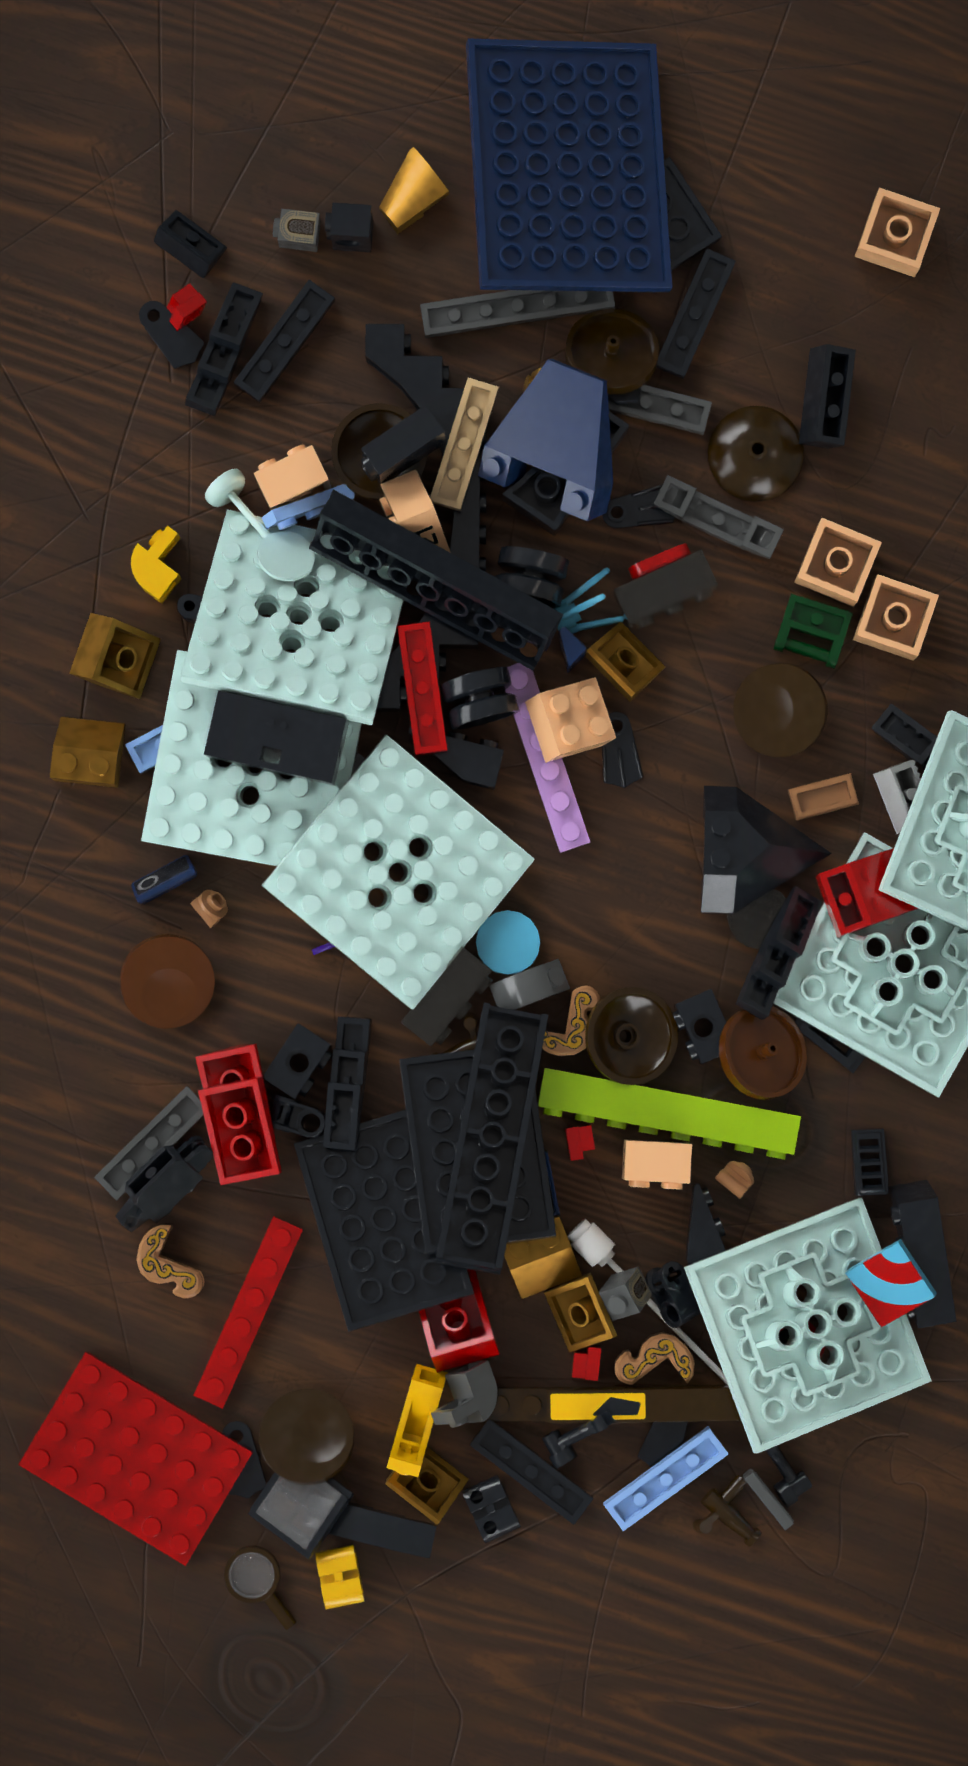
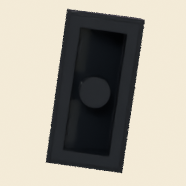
[154,210,227,278]

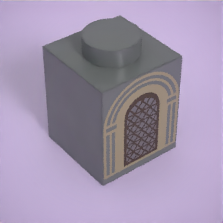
[273,208,321,252]
[599,1267,653,1321]

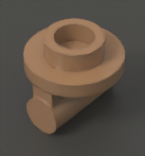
[190,890,228,928]
[715,1161,754,1199]

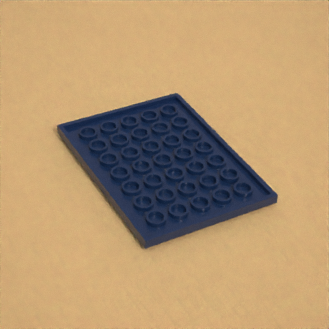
[466,38,672,292]

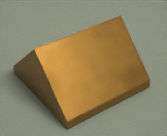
[585,622,665,702]
[544,1273,617,1353]
[385,1447,469,1525]

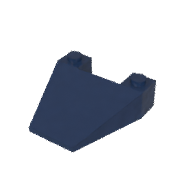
[478,359,613,521]

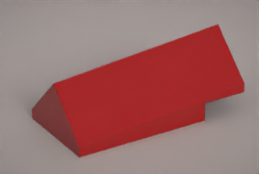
[195,1044,282,1185]

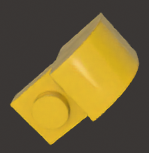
[131,525,181,604]

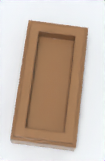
[788,773,859,821]

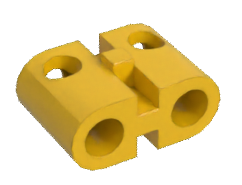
[315,1545,365,1610]

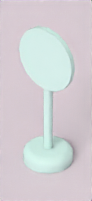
[205,469,315,581]

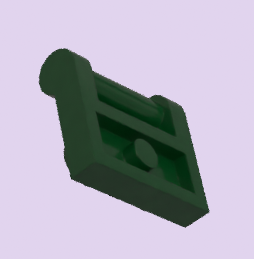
[773,593,853,669]

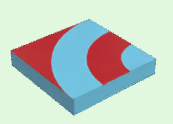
[845,1239,937,1327]

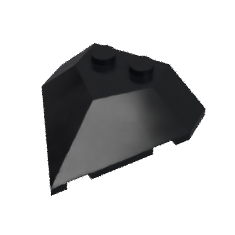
[701,786,832,915]

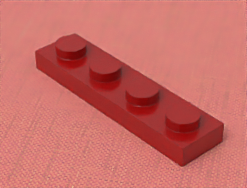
[398,621,448,755]

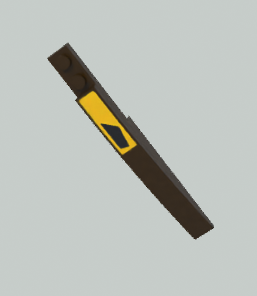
[485,1385,741,1423]

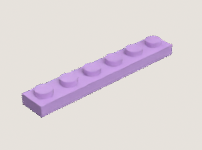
[505,663,591,853]

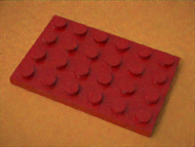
[18,1351,253,1566]

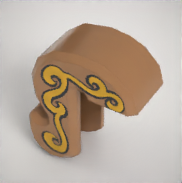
[542,985,600,1056]
[136,1224,205,1299]
[614,1332,695,1385]

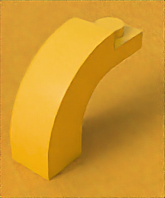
[386,1363,448,1477]

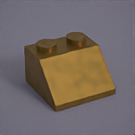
[69,613,161,699]
[50,717,125,788]
[504,1215,582,1299]

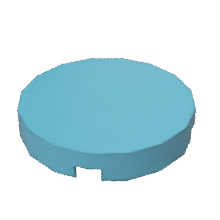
[476,910,540,975]

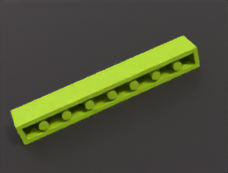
[538,1068,801,1160]

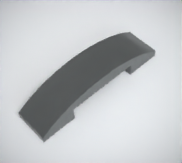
[654,475,784,559]

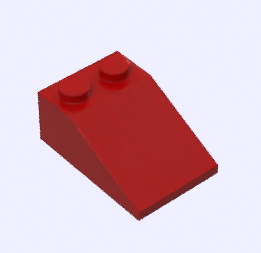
[419,1269,499,1373]

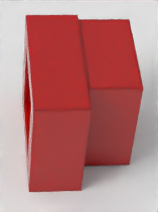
[167,283,207,331]
[565,1125,595,1161]
[572,1345,601,1381]

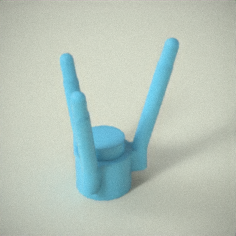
[553,568,624,634]

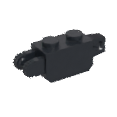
[115,1136,213,1233]

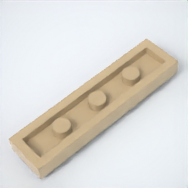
[430,377,499,511]

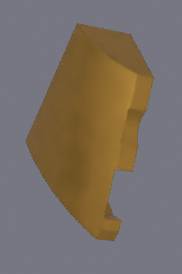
[379,147,449,234]

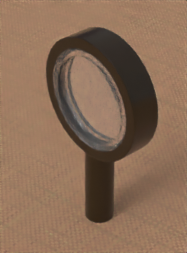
[224,1546,296,1630]

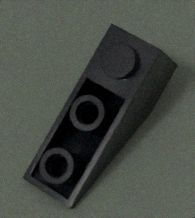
[408,727,504,790]
[685,1183,731,1265]

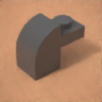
[489,959,570,1010]
[431,1360,497,1428]

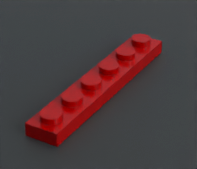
[193,1216,303,1409]

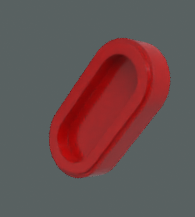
[628,543,691,580]

